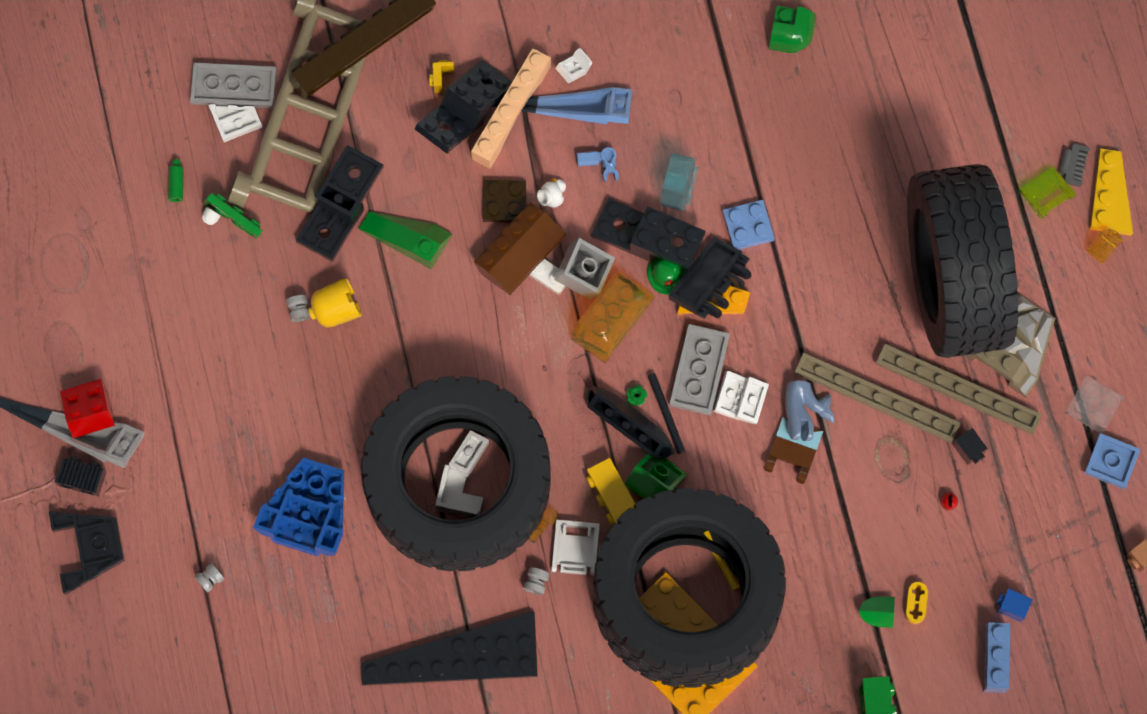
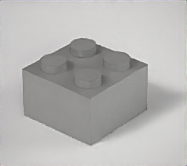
[554,238,615,299]

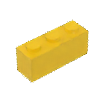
[585,458,635,526]

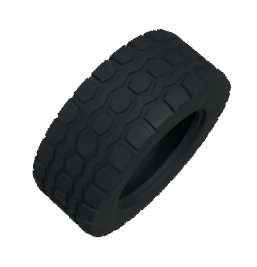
[907,164,1018,358]
[361,376,551,571]
[593,488,786,688]

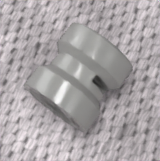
[286,295,311,322]
[194,563,224,593]
[523,567,550,595]

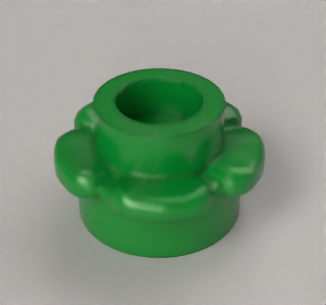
[626,385,647,406]

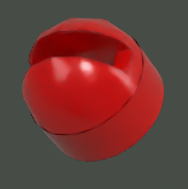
[940,492,958,511]

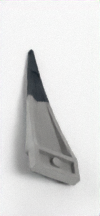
[0,398,145,468]

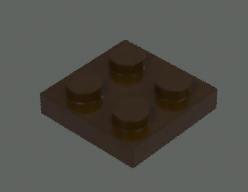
[483,180,526,223]

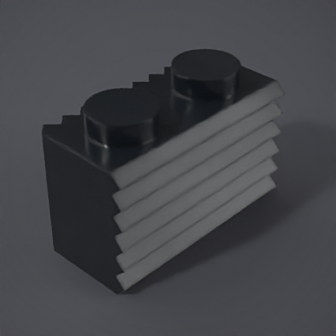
[54,456,106,497]

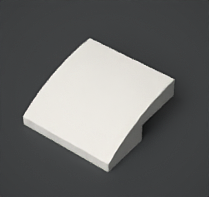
[713,371,769,424]

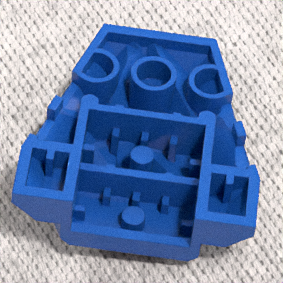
[253,458,344,556]

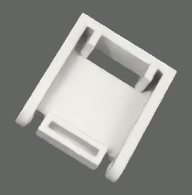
[552,520,600,576]

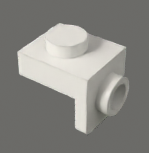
[555,48,592,84]

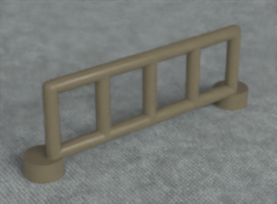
[227,0,366,212]

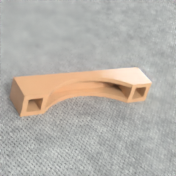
[471,48,551,169]

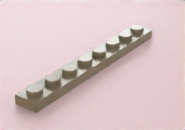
[876,344,1042,435]
[794,353,960,443]

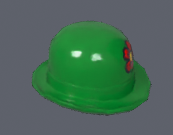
[648,257,686,295]

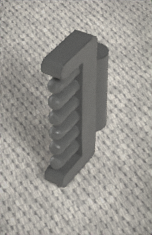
[1059,143,1090,187]

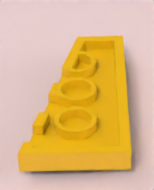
[1090,149,1133,236]

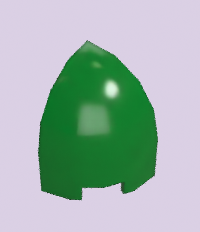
[859,596,895,628]

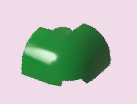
[769,6,816,53]

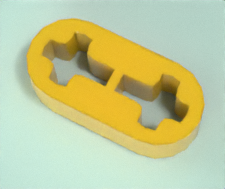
[905,582,928,624]

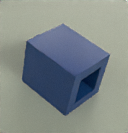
[996,588,1033,622]

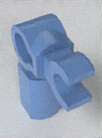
[577,147,619,182]

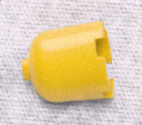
[308,278,362,328]

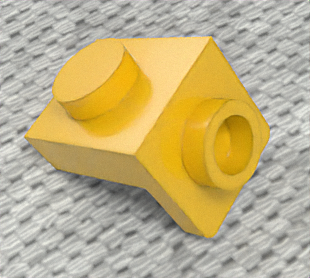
[429,60,454,93]

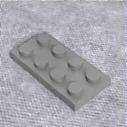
[190,63,277,108]
[669,324,730,416]

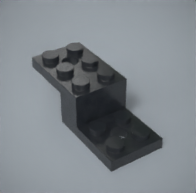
[414,60,512,154]
[296,145,384,262]
[591,198,706,270]

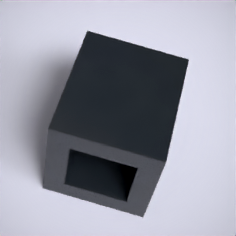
[952,428,988,465]

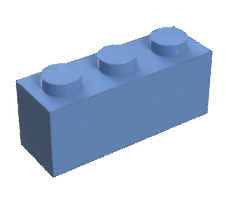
[983,622,1010,693]

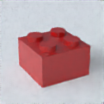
[60,379,115,438]

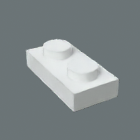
[529,259,566,295]
[449,430,489,477]

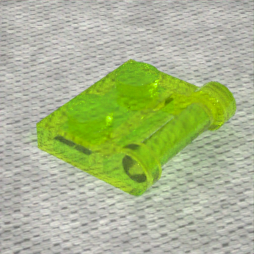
[1019,166,1076,219]

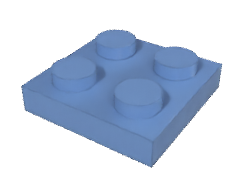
[722,200,775,250]
[1084,433,1141,490]

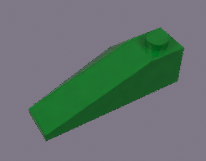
[359,211,452,269]

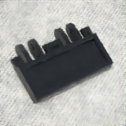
[668,237,752,319]

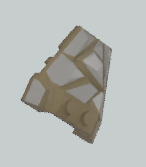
[963,294,1055,398]

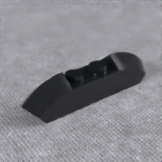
[585,386,674,460]

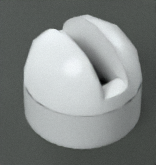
[202,207,220,225]

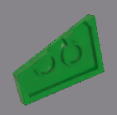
[202,193,263,239]

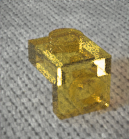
[1087,227,1123,265]

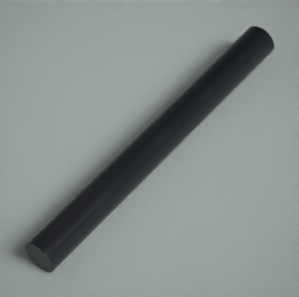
[647,373,686,455]

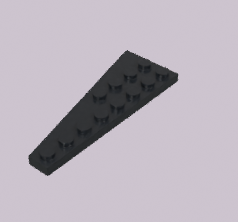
[361,612,538,686]

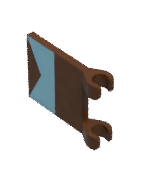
[764,417,823,484]

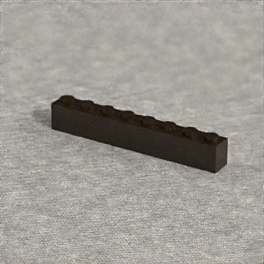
[289,0,436,100]

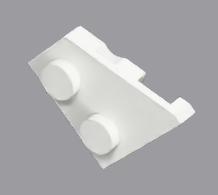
[209,104,262,142]

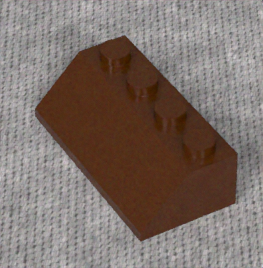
[474,202,566,295]

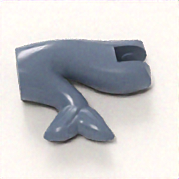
[785,381,834,441]

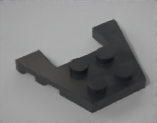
[49,511,125,595]

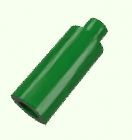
[168,159,184,202]

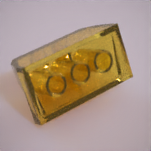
[571,271,655,364]

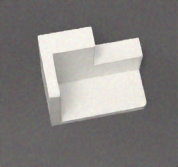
[435,464,483,518]

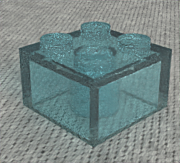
[660,153,699,211]

